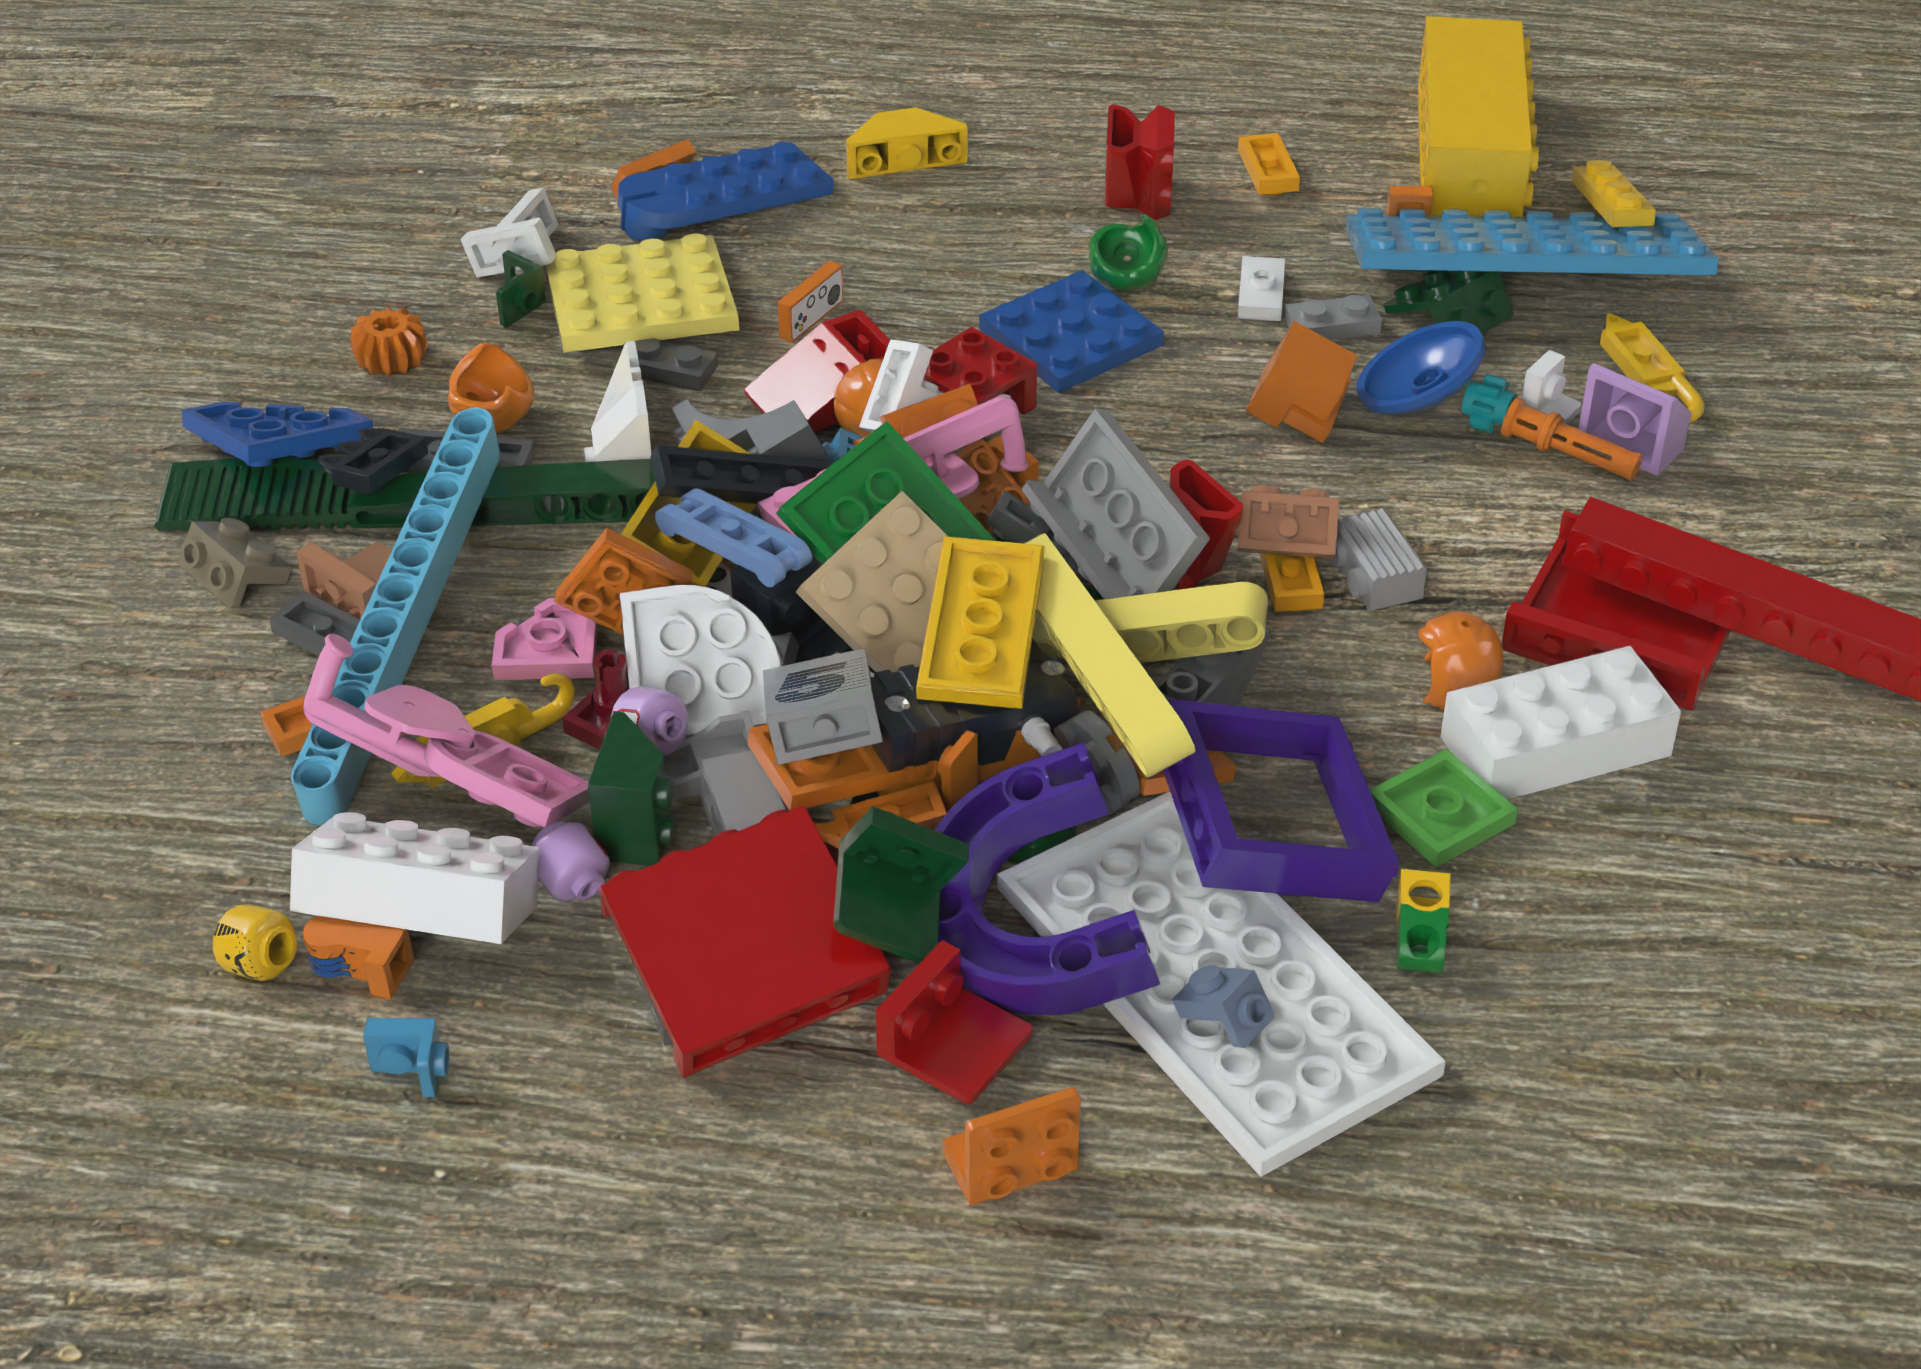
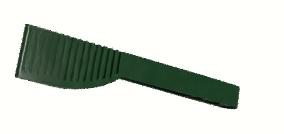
[154,457,655,531]

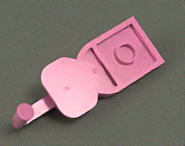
[757,396,1028,536]
[303,634,590,828]

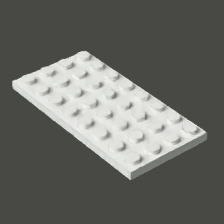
[997,792,1446,1177]

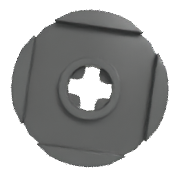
[1054,710,1140,815]

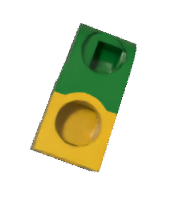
[1396,869,1451,974]

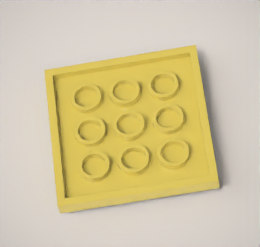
[545,233,739,353]

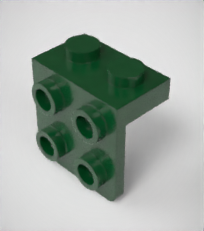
[1383,270,1514,334]
[833,806,970,964]

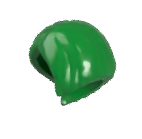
[1088,214,1168,292]

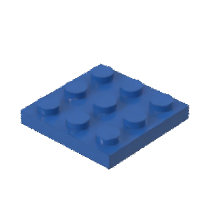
[979,270,1164,393]

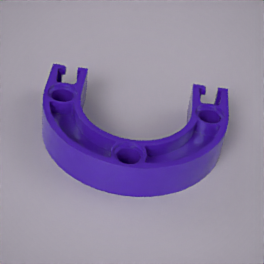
[935,743,1161,1015]

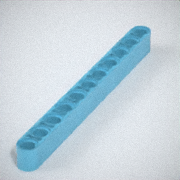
[291,408,501,825]

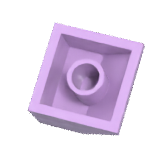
[1578,363,1691,476]

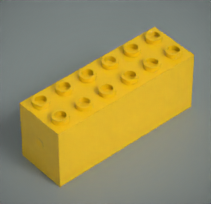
[1418,16,1539,217]

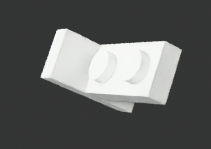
[460,187,559,278]
[859,339,939,433]

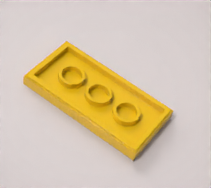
[916,536,1045,709]

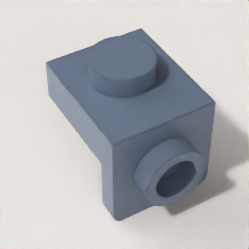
[1172,965,1274,1048]

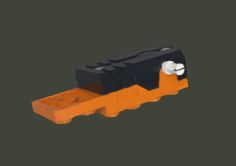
[748,639,1081,811]

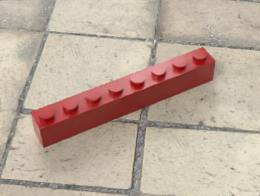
[1561,496,1921,702]

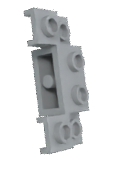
[664,711,789,837]

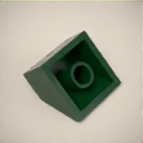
[588,711,677,866]

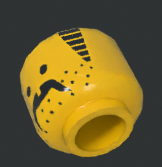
[212,904,297,981]

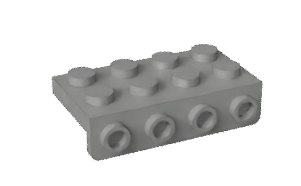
[1022,408,1210,599]

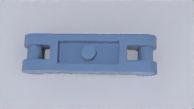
[655,488,812,587]

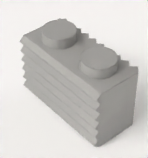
[1329,507,1427,611]

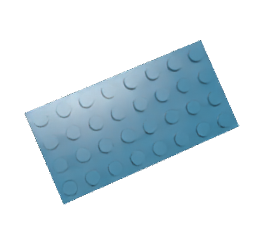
[1346,208,1718,275]

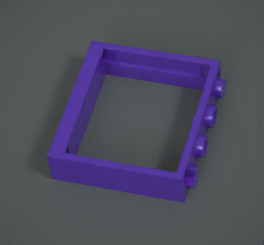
[1163,699,1400,902]

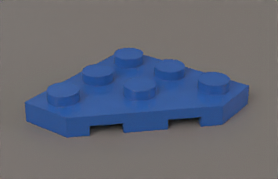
[182,402,373,467]

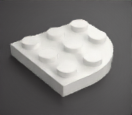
[620,585,783,740]

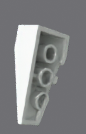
[584,341,651,462]

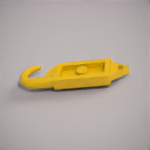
[1600,312,1705,423]
[391,673,575,788]

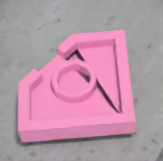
[491,598,599,680]

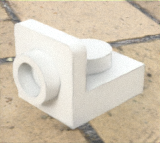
[1522,350,1581,424]

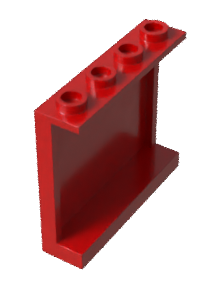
[1501,510,1731,711]
[600,805,891,1078]

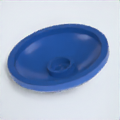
[1356,321,1486,415]

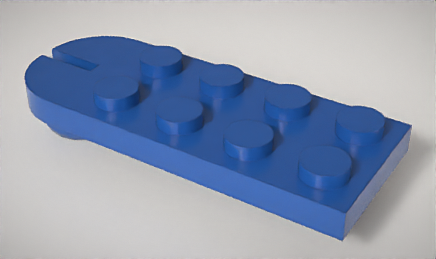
[617,142,834,242]

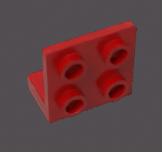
[923,326,1037,415]
[875,940,1033,1105]

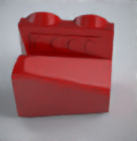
[1104,104,1175,220]
[1169,459,1243,591]

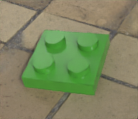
[1369,749,1518,868]

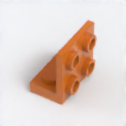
[943,1087,1081,1205]

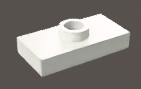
[1238,256,1285,321]

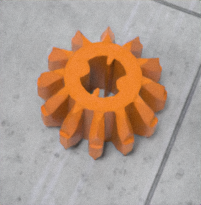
[350,306,427,377]

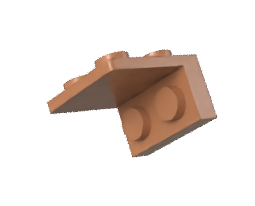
[1237,485,1340,559]
[296,542,392,620]

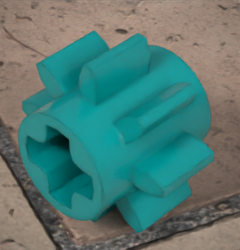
[1461,373,1517,433]

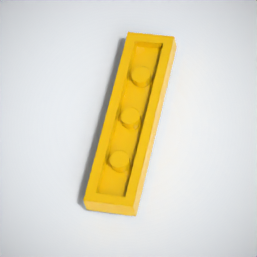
[1572,160,1656,227]

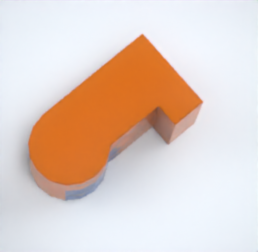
[303,915,415,999]

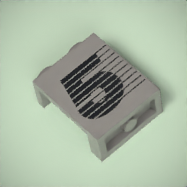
[763,648,883,765]

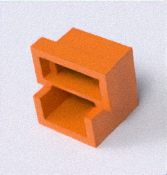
[1245,321,1358,443]

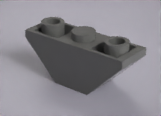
[1156,627,1271,706]

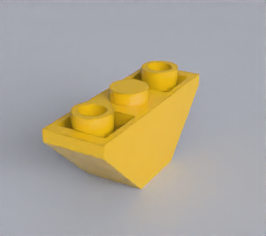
[846,107,968,179]

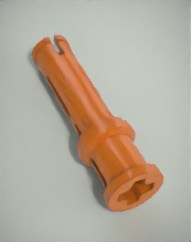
[1501,397,1644,481]

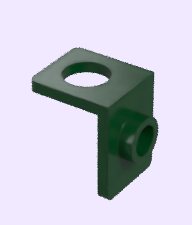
[496,250,546,328]

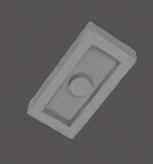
[1284,295,1382,340]

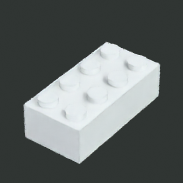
[1440,646,1681,800]
[290,812,540,944]

